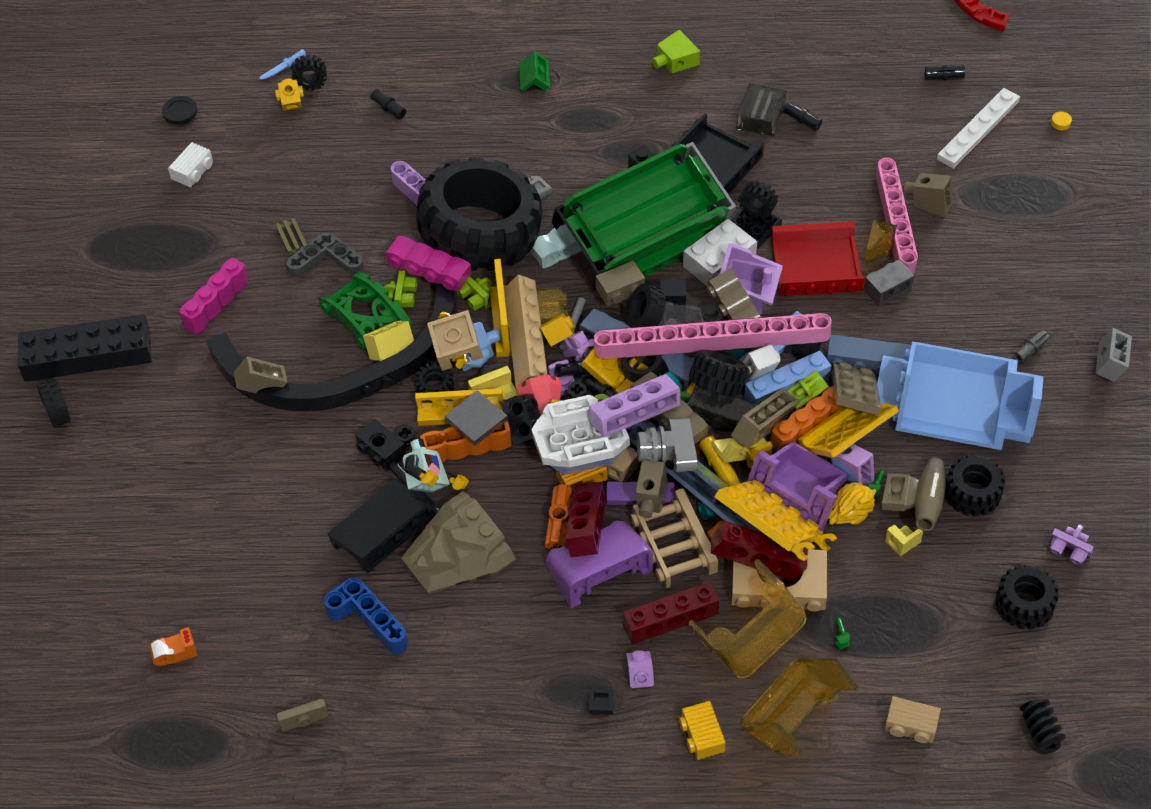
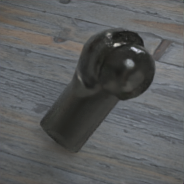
[479,361,506,376]

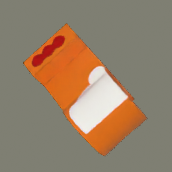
[149,627,198,666]

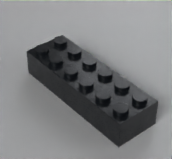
[18,314,152,382]

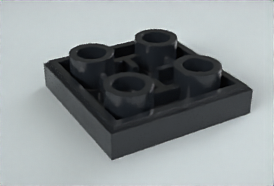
[731,207,782,249]

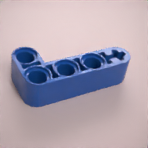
[324,578,408,654]

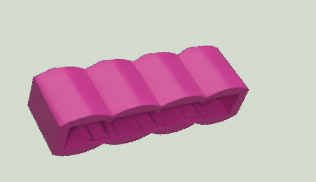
[386,235,472,291]
[180,258,248,334]

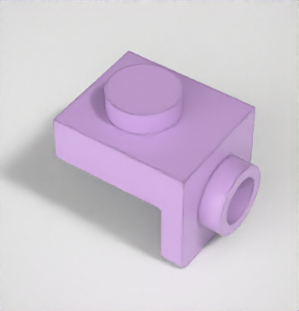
[626,650,654,688]

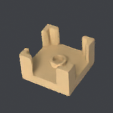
[427,310,483,371]

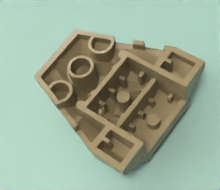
[401,492,516,594]

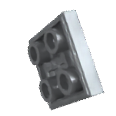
[445,390,508,446]

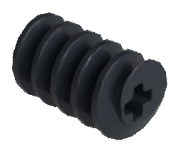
[1019,699,1066,754]

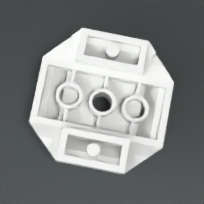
[532,395,630,475]

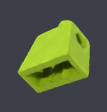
[652,30,700,73]

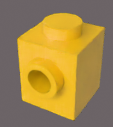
[540,312,575,347]

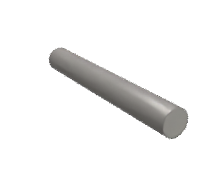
[559,297,586,350]

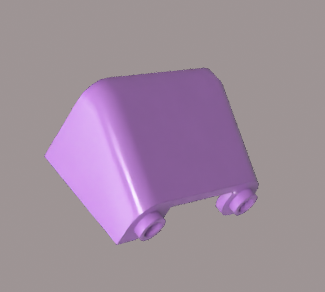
[546,521,653,608]

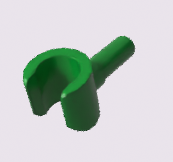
[867,471,884,497]
[834,618,850,649]

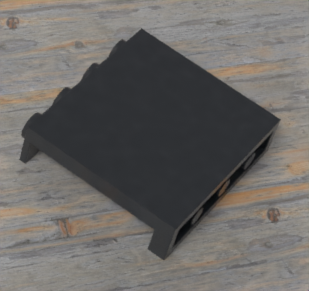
[671,113,764,194]

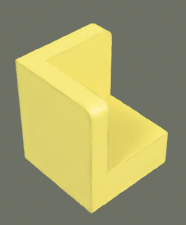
[885,525,923,557]

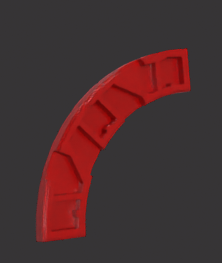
[954,0,1009,32]

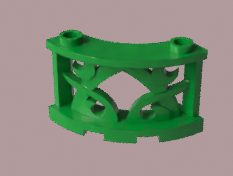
[319,272,412,351]

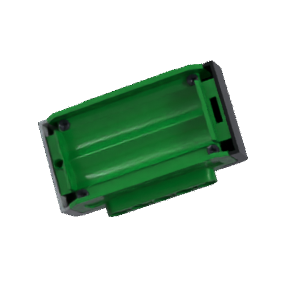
[551,142,736,290]

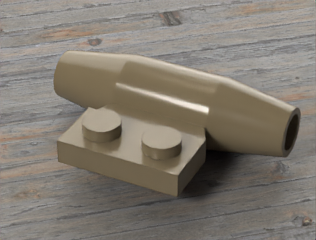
[882,458,946,531]

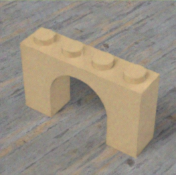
[732,550,827,611]

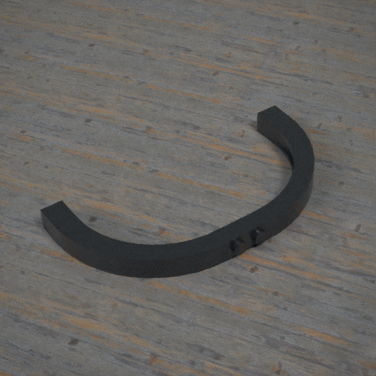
[206,282,456,412]

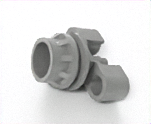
[637,418,697,472]

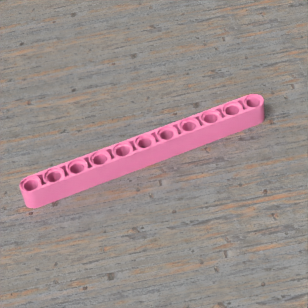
[594,313,832,359]

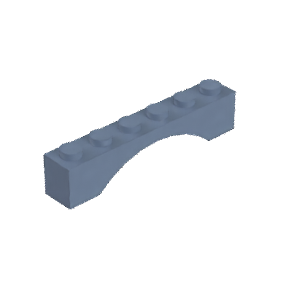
[580,308,695,391]

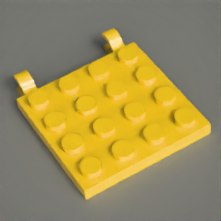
[714,480,837,561]

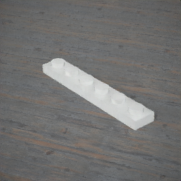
[937,88,1020,169]

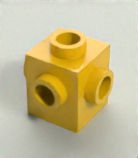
[275,79,304,111]

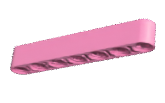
[876,158,918,274]

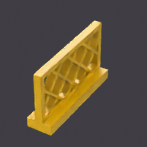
[490,259,512,358]
[797,403,899,458]

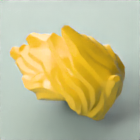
[828,482,876,525]

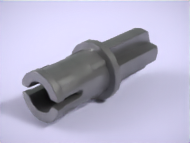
[1013,331,1050,364]

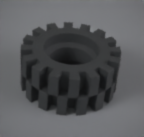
[292,55,327,91]
[738,180,778,219]
[415,362,455,403]

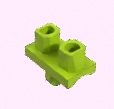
[384,271,418,308]
[456,276,492,311]
[787,370,829,410]

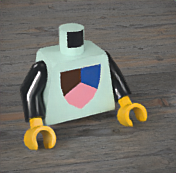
[403,439,469,493]

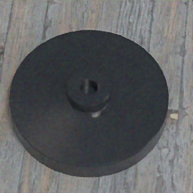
[162,96,198,124]

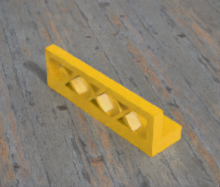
[415,388,505,426]

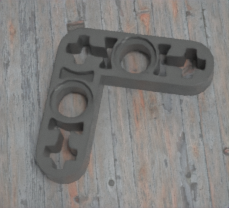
[286,232,364,276]

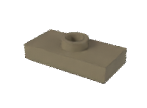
[277,699,329,732]

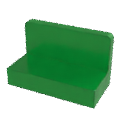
[519,51,550,92]

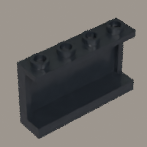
[327,478,434,573]

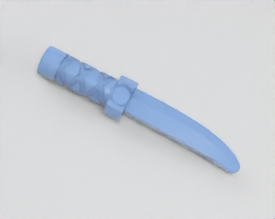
[260,49,306,80]

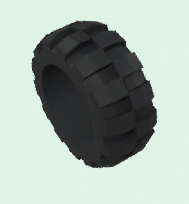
[416,157,543,271]

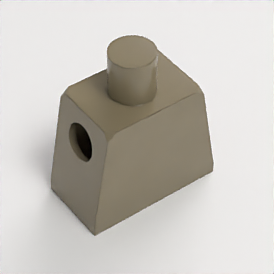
[904,173,952,217]
[636,460,669,518]

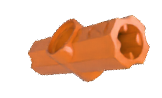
[545,484,573,550]

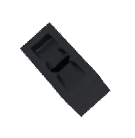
[501,394,540,445]

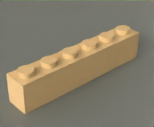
[504,275,547,389]

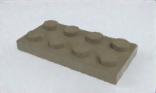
[831,362,881,415]

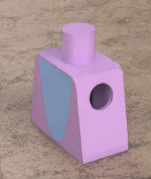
[828,444,875,486]

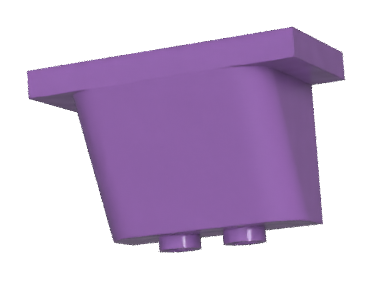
[747,441,849,531]

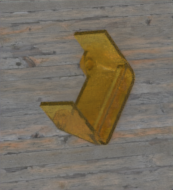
[688,559,806,678]
[740,658,858,756]

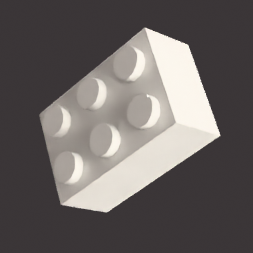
[683,219,757,287]

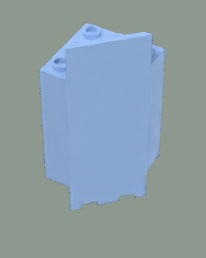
[877,341,1043,450]

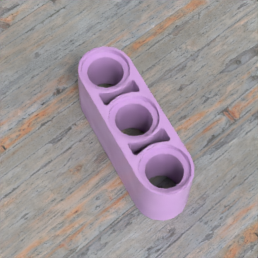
[391,161,425,205]

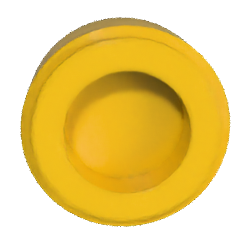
[1051,112,1072,131]

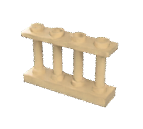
[630,488,718,589]

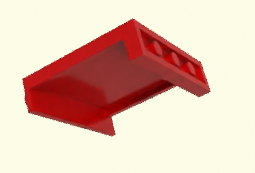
[771,221,865,297]

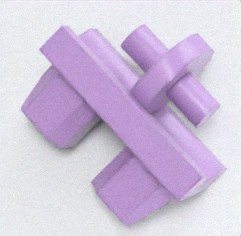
[562,331,594,362]
[1050,524,1094,566]

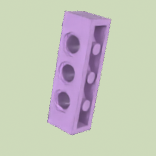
[589,374,681,437]

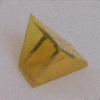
[864,219,897,264]

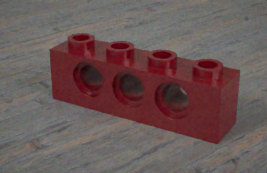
[563,482,606,557]
[711,520,808,582]
[623,582,720,645]

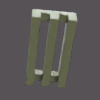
[275,218,307,256]

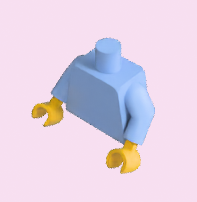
[438,312,502,371]

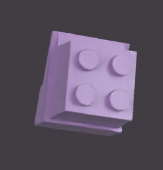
[720,243,783,315]

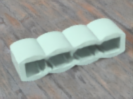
[530,225,591,268]

